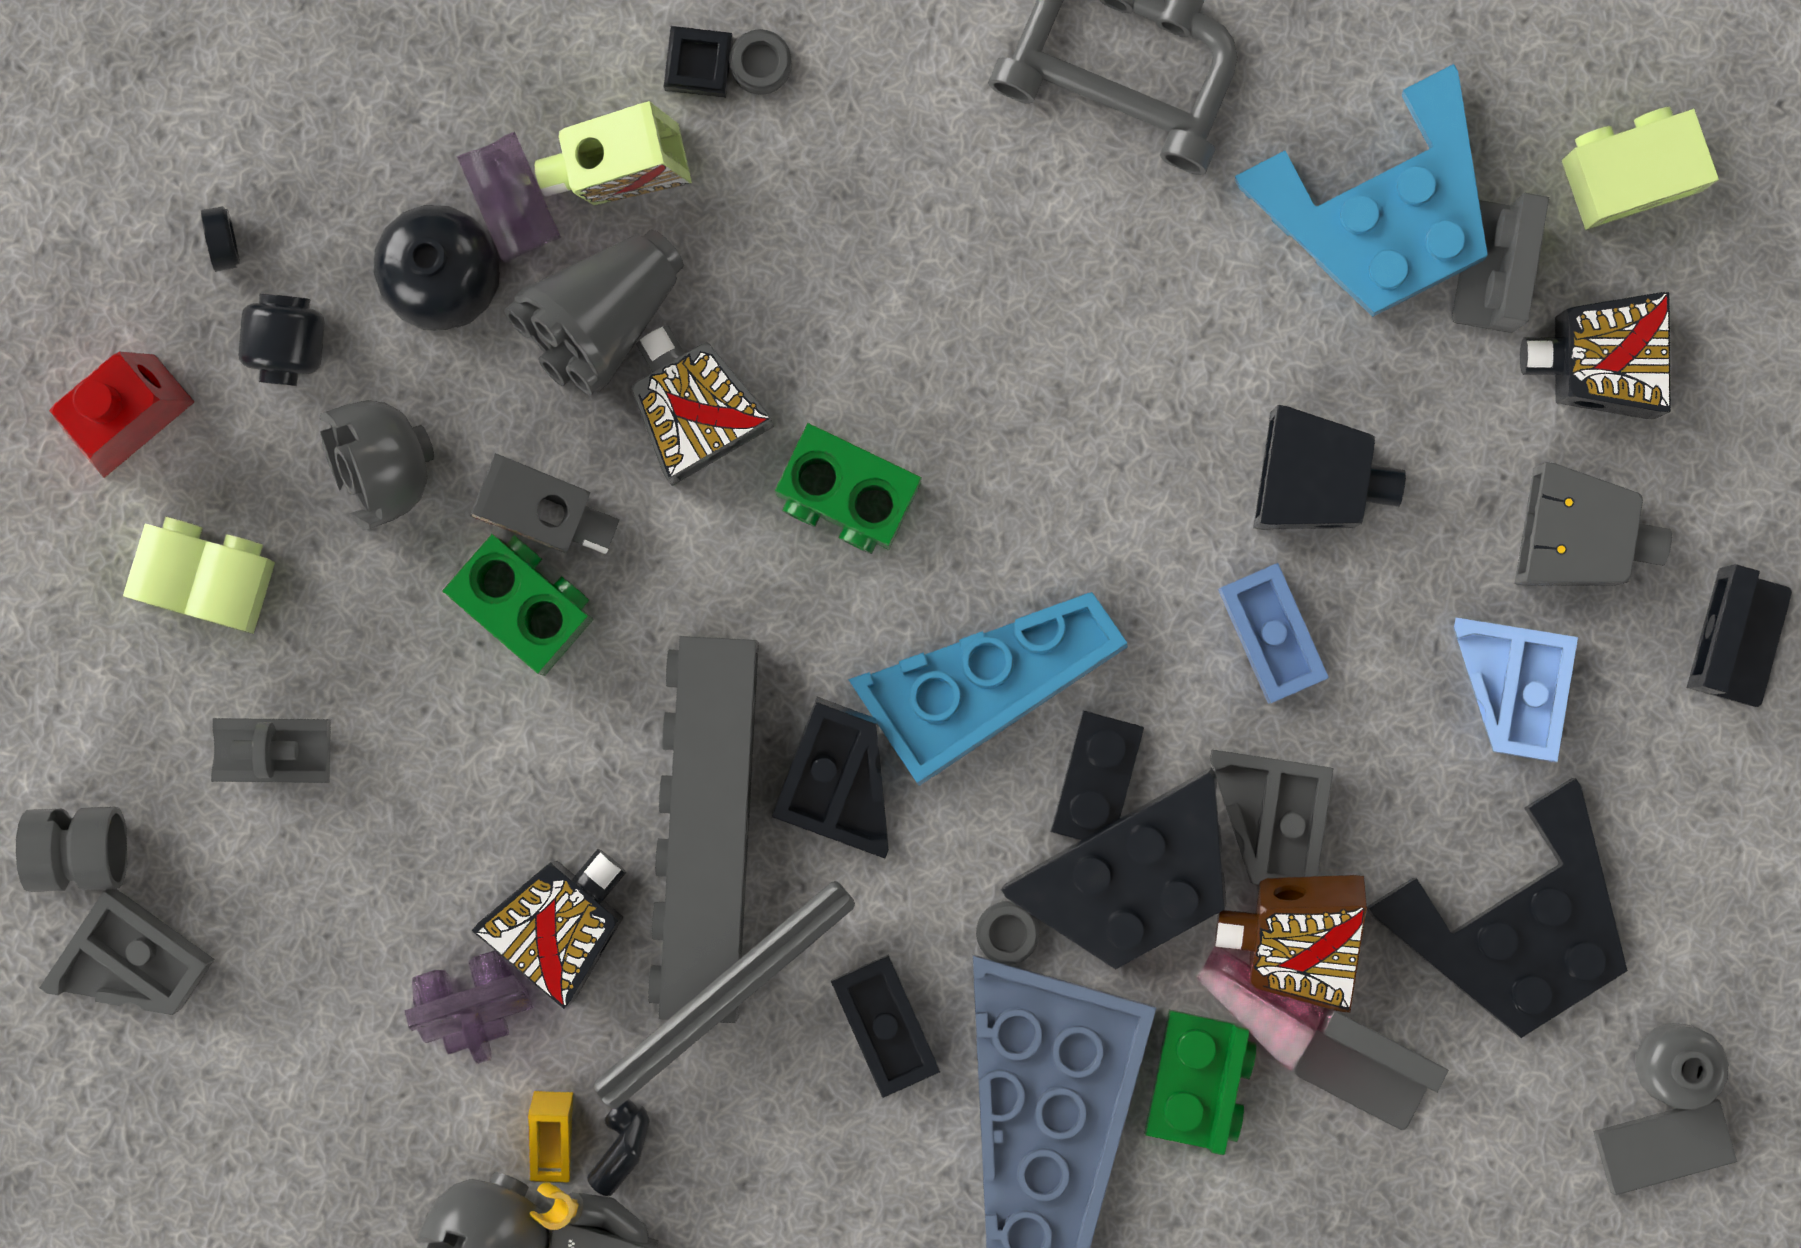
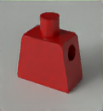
[49,351,195,478]

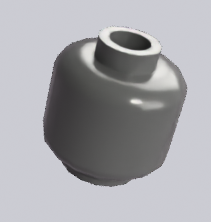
[1635,1023,1729,1110]

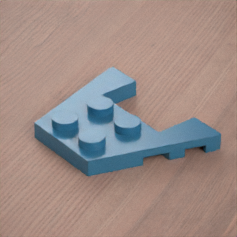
[1235,64,1488,317]

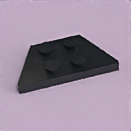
[1001,767,1227,970]

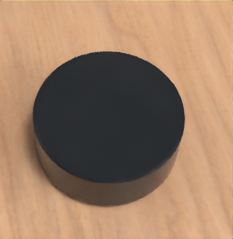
[201,206,240,272]

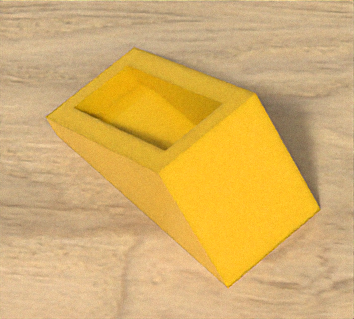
[528,1091,573,1182]

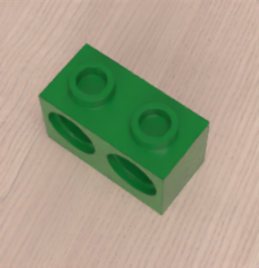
[775,423,922,554]
[442,534,594,676]

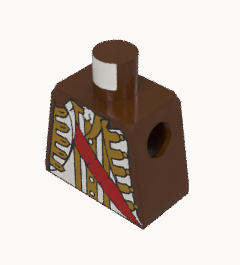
[1215,875,1367,1013]

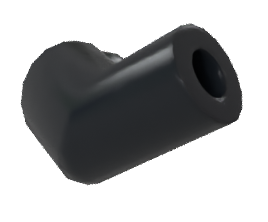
[587,1099,650,1196]

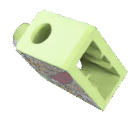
[534,101,692,205]

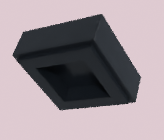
[663,26,733,98]

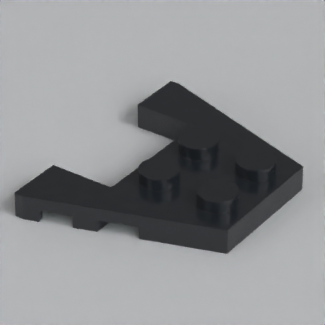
[1367,778,1628,1038]

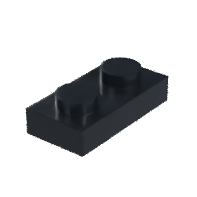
[1050,711,1144,840]
[831,954,940,1098]

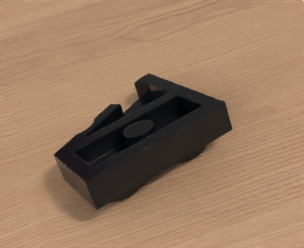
[772,696,889,859]

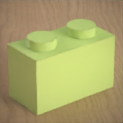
[1562,107,1719,230]

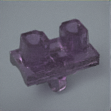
[457,132,562,262]
[405,950,533,1064]

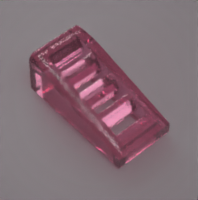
[1197,946,1323,1071]

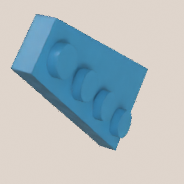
[848,592,1128,786]

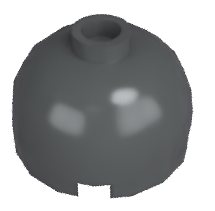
[320,400,434,530]
[415,1172,550,1248]

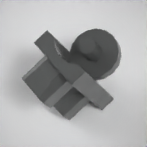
[211,718,331,783]

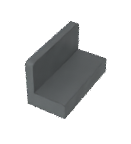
[1294,1008,1449,1130]

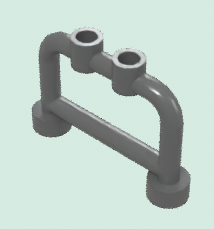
[988,0,1238,175]

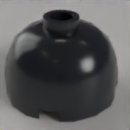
[373,205,500,331]

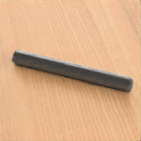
[593,881,855,1109]

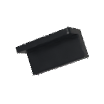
[1686,564,1792,707]

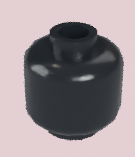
[238,294,325,386]

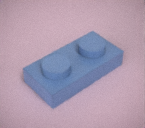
[1218,563,1329,704]

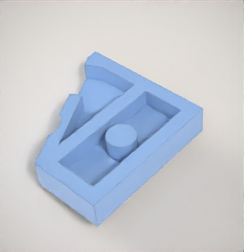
[1454,618,1578,763]

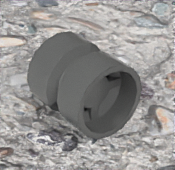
[16,807,127,892]

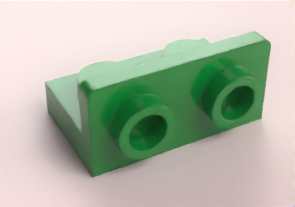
[1144,1009,1257,1155]

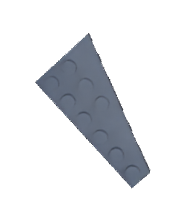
[972,954,1156,1248]

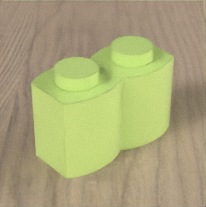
[123,517,275,634]

